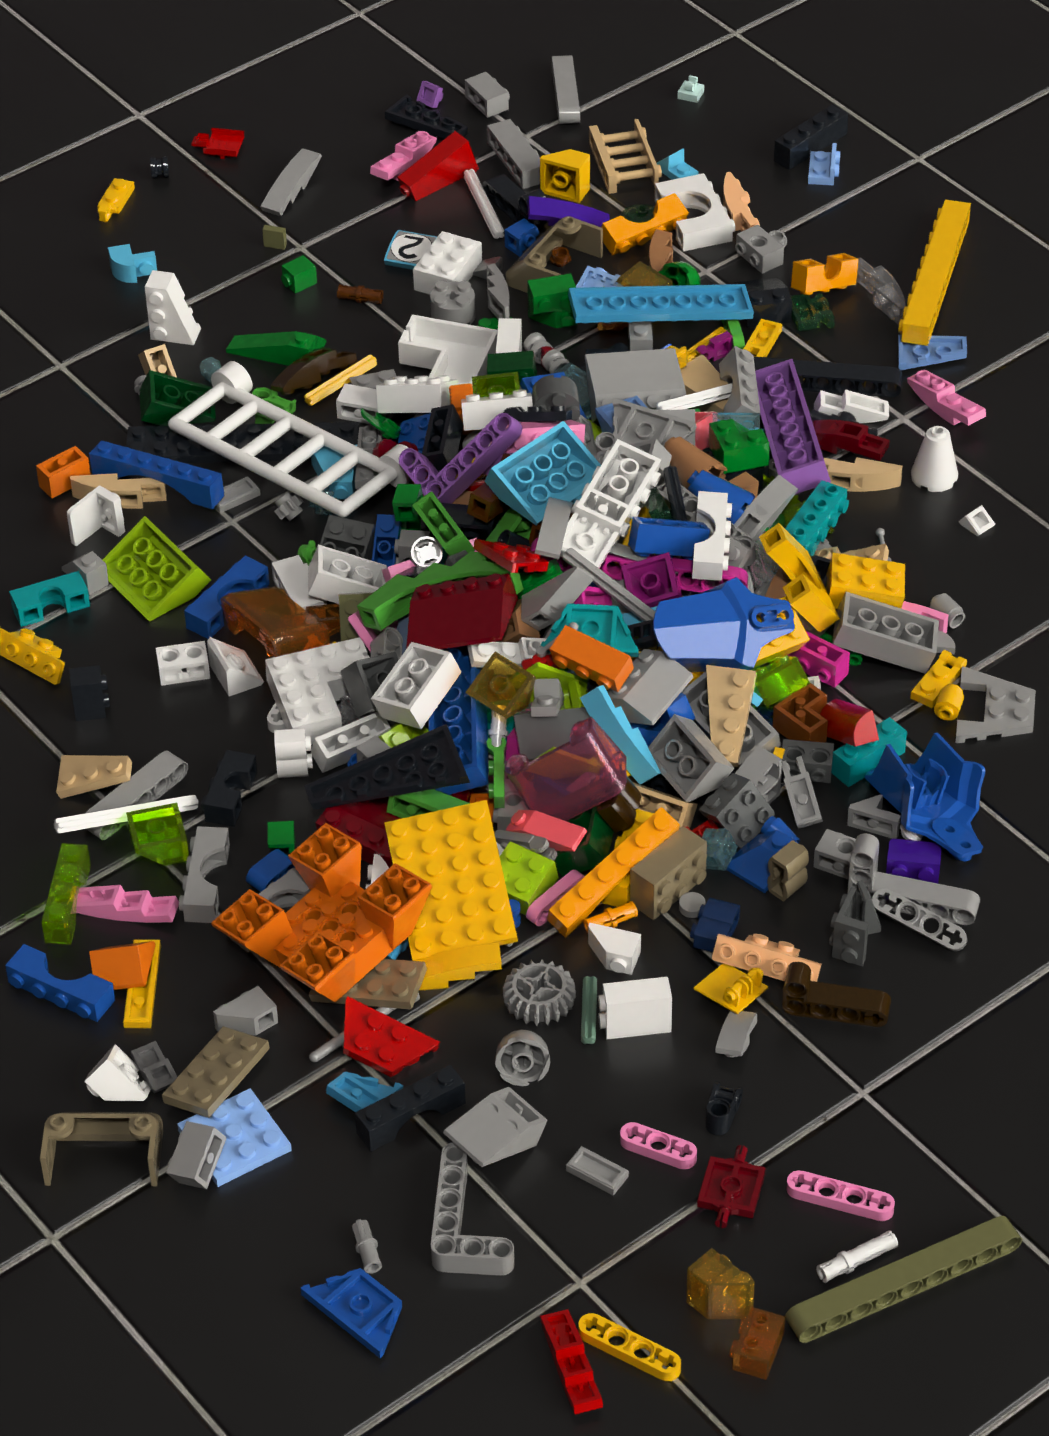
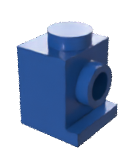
[504,219,539,257]

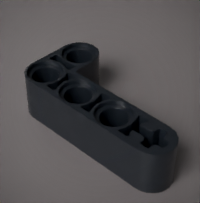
[482,174,547,228]

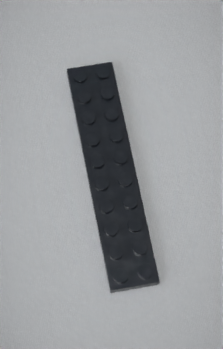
[126,422,359,463]

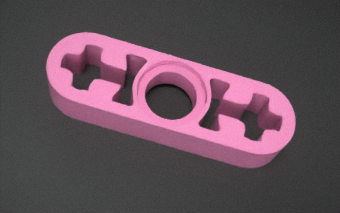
[526,870,585,926]
[620,1122,697,1169]

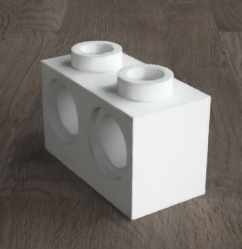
[156,641,210,686]

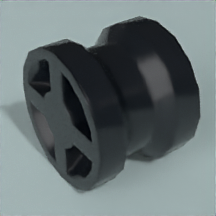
[150,156,169,178]

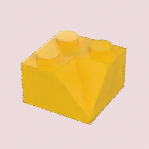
[540,149,590,203]

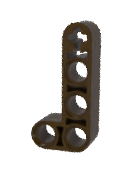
[782,962,891,1027]

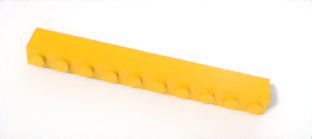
[898,200,971,346]

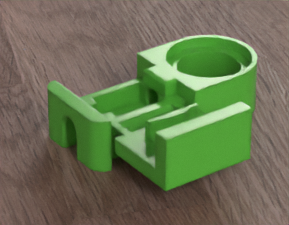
[252,387,296,424]

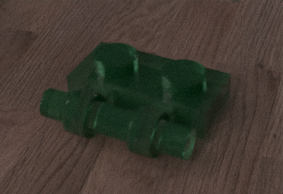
[791,293,835,331]

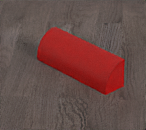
[820,699,879,747]

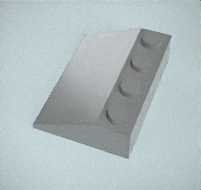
[585,348,686,423]

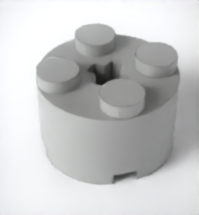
[430,280,476,325]

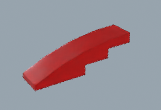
[540,1309,603,1414]

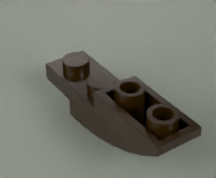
[270,347,357,395]

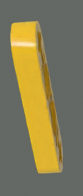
[578,1313,681,1381]

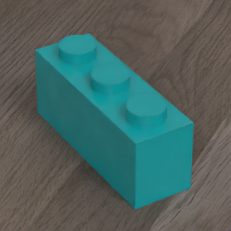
[832,717,907,787]

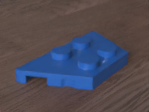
[301,1268,402,1358]

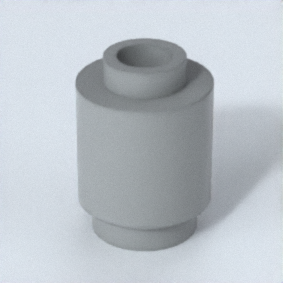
[930,593,965,628]

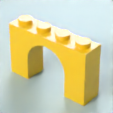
[759,523,840,632]

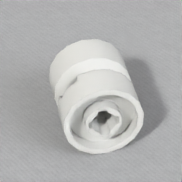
[410,536,443,566]

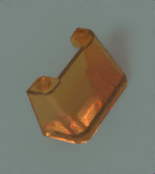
[221,586,331,657]

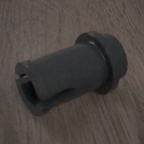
[650,773,671,793]

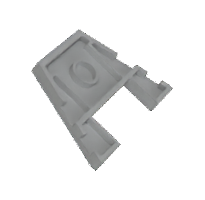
[955,667,1036,743]

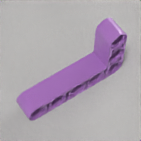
[399,413,522,504]

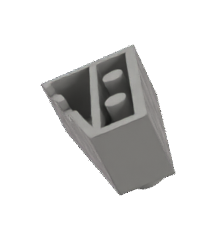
[708,745,782,836]

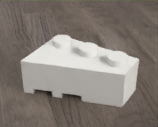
[145,270,201,345]

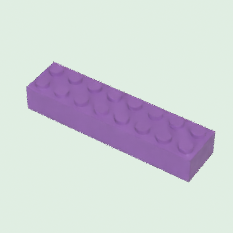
[755,359,831,495]

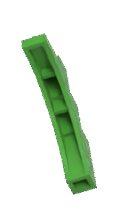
[357,551,524,631]

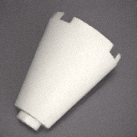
[911,426,958,492]

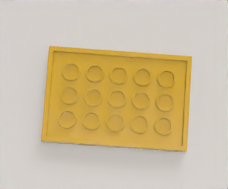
[384,800,518,961]

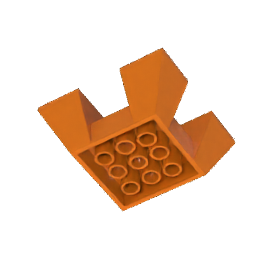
[211,823,432,1002]

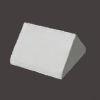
[207,637,264,697]

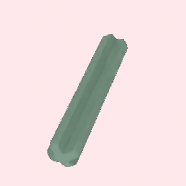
[581,976,597,1044]

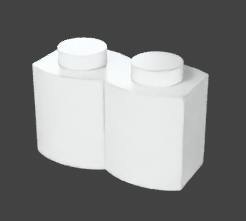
[274,728,313,778]

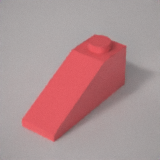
[506,810,587,852]

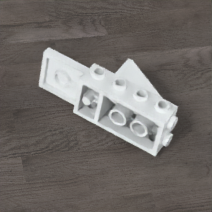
[560,439,661,568]

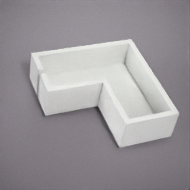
[398,315,498,394]
[265,637,370,745]

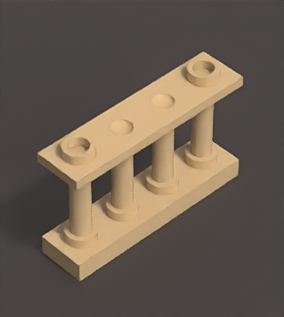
[589,119,662,194]

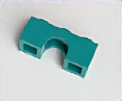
[9,571,90,627]

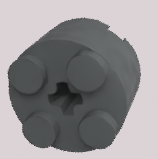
[532,375,580,421]

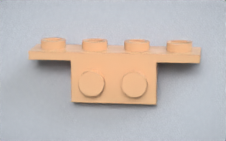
[712,934,822,982]

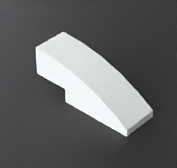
[814,390,889,423]

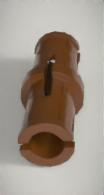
[337,284,384,304]

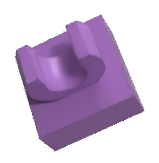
[416,81,444,108]

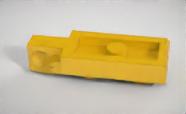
[97,178,135,222]

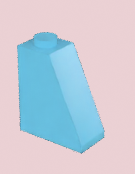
[311,445,357,500]

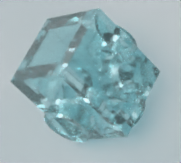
[701,828,738,871]

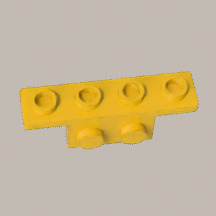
[0,628,65,685]

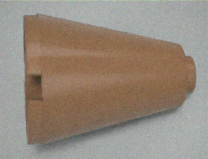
[664,437,728,490]

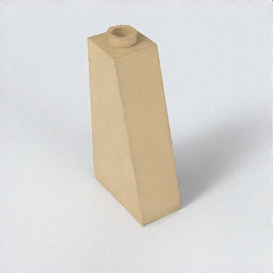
[680,354,729,421]

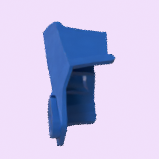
[653,577,795,672]
[865,732,985,861]

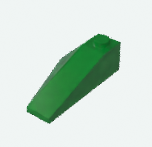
[226,331,326,366]

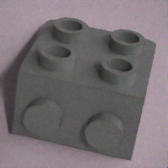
[699,773,775,848]
[829,887,869,966]

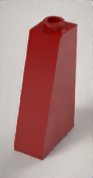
[397,131,479,201]

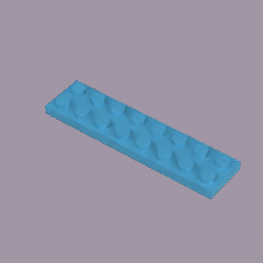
[568,284,754,324]

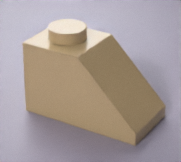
[138,344,177,377]

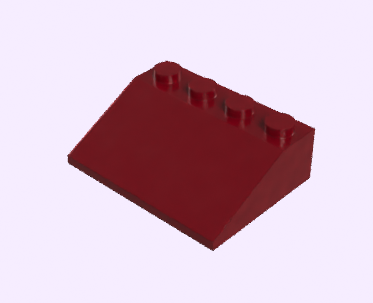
[406,573,518,649]
[315,797,402,868]

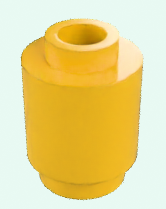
[934,684,964,721]

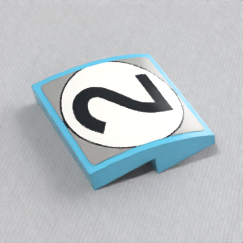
[384,230,437,270]

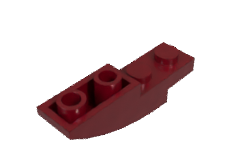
[812,420,890,461]

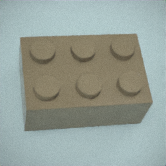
[630,826,707,920]

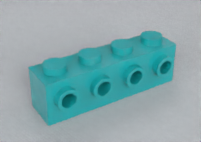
[785,480,849,557]

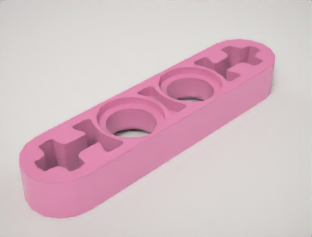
[786,1170,895,1221]

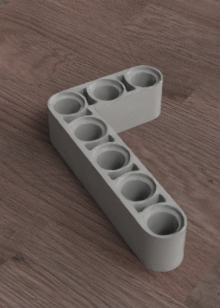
[848,833,980,925]
[431,1142,515,1276]

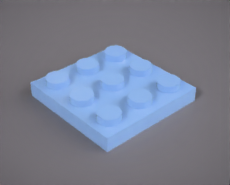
[177,1088,292,1187]

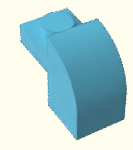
[108,244,157,283]

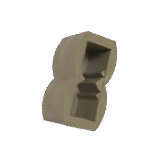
[767,840,809,902]

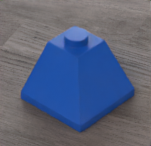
[723,830,798,893]

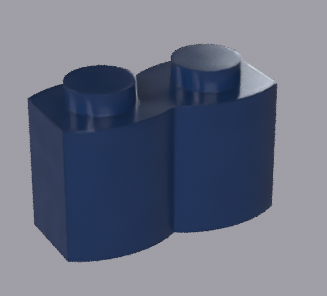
[690,898,740,952]

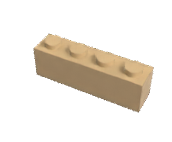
[589,772,698,828]

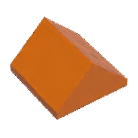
[89,941,156,990]

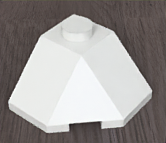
[84,1044,151,1101]

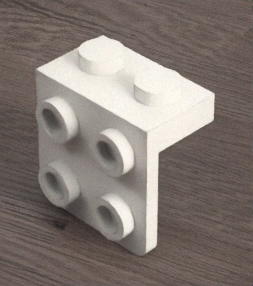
[67,485,125,546]

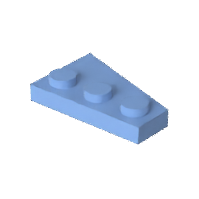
[898,335,967,370]

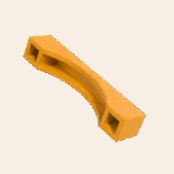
[547,807,680,938]

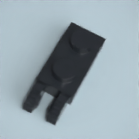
[503,406,572,422]

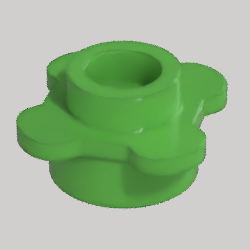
[298,540,316,566]

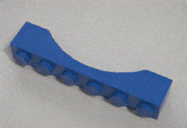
[89,440,225,509]

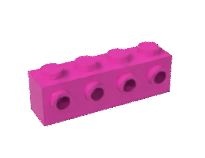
[777,630,850,688]

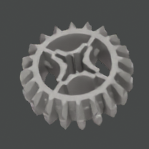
[503,959,576,1026]

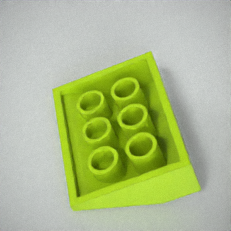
[103,516,211,622]

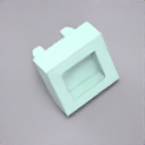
[677,75,704,103]

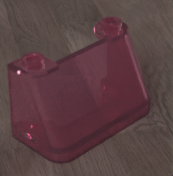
[505,716,627,821]

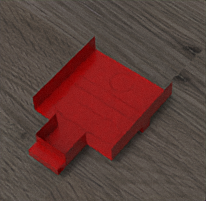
[192,128,244,159]

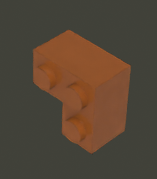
[773,682,828,743]

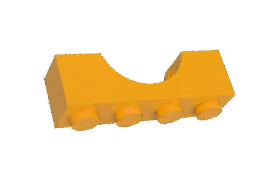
[601,193,689,255]

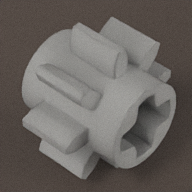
[274,492,304,521]

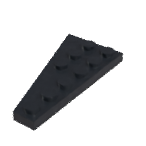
[304,724,470,810]

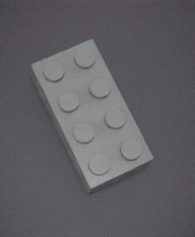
[832,592,939,674]
[681,671,781,771]

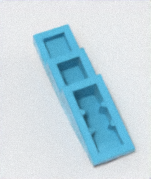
[580,685,661,785]

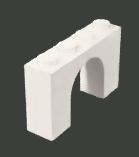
[655,173,735,252]

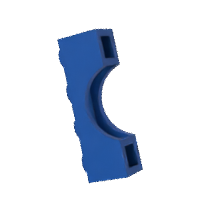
[184,555,270,639]
[5,944,115,1022]

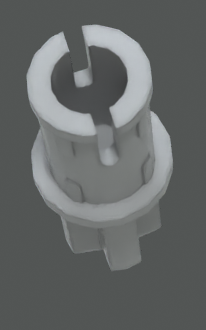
[352,1219,382,1273]

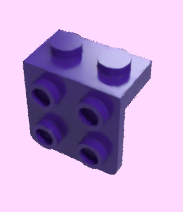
[886,839,941,884]

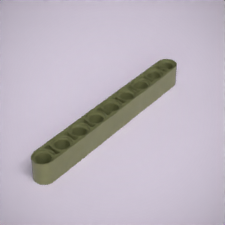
[785,1216,1022,1343]

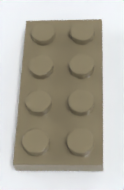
[309,959,427,1009]
[162,1026,270,1118]

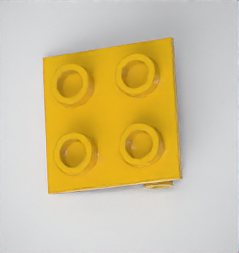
[694,963,769,1014]

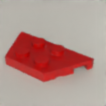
[473,539,549,573]
[343,996,440,1077]

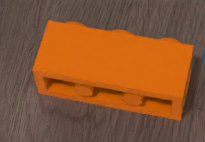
[550,625,634,692]

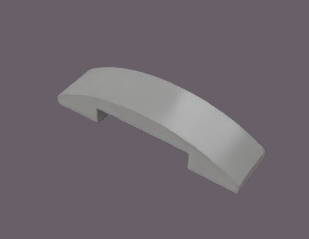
[535,497,573,559]

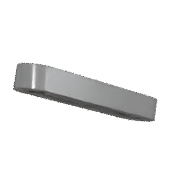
[872,888,967,951]

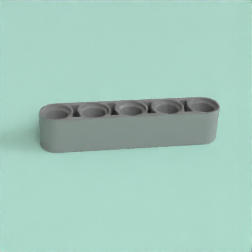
[551,55,580,124]
[86,751,188,840]

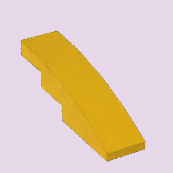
[417,942,502,990]

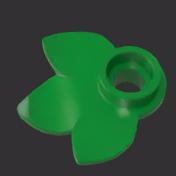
[360,408,401,439]

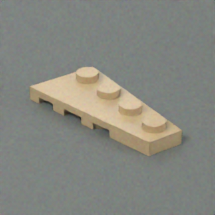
[706,665,757,767]

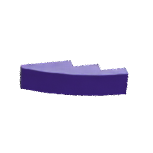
[527,196,610,227]

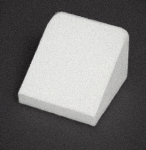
[959,505,995,536]

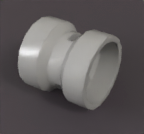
[523,332,553,364]
[542,349,572,377]

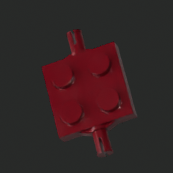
[697,1145,766,1228]

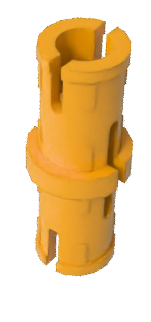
[583,901,638,933]

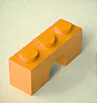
[791,253,858,295]

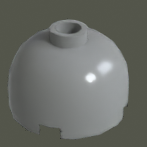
[495,1029,550,1086]

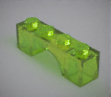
[42,843,91,944]

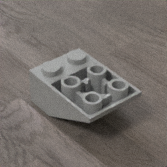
[443,1087,547,1167]

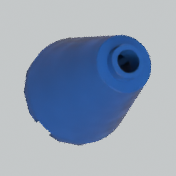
[687,469,755,524]

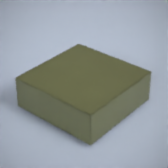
[262,225,287,250]

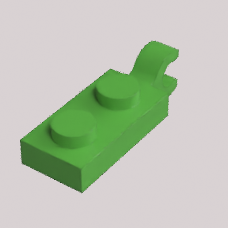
[487,738,506,808]

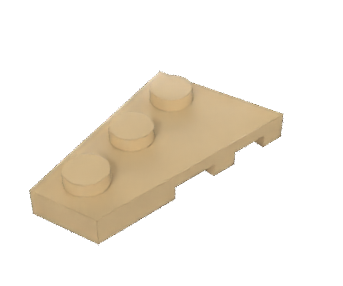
[56,755,132,799]

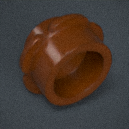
[550,247,571,267]

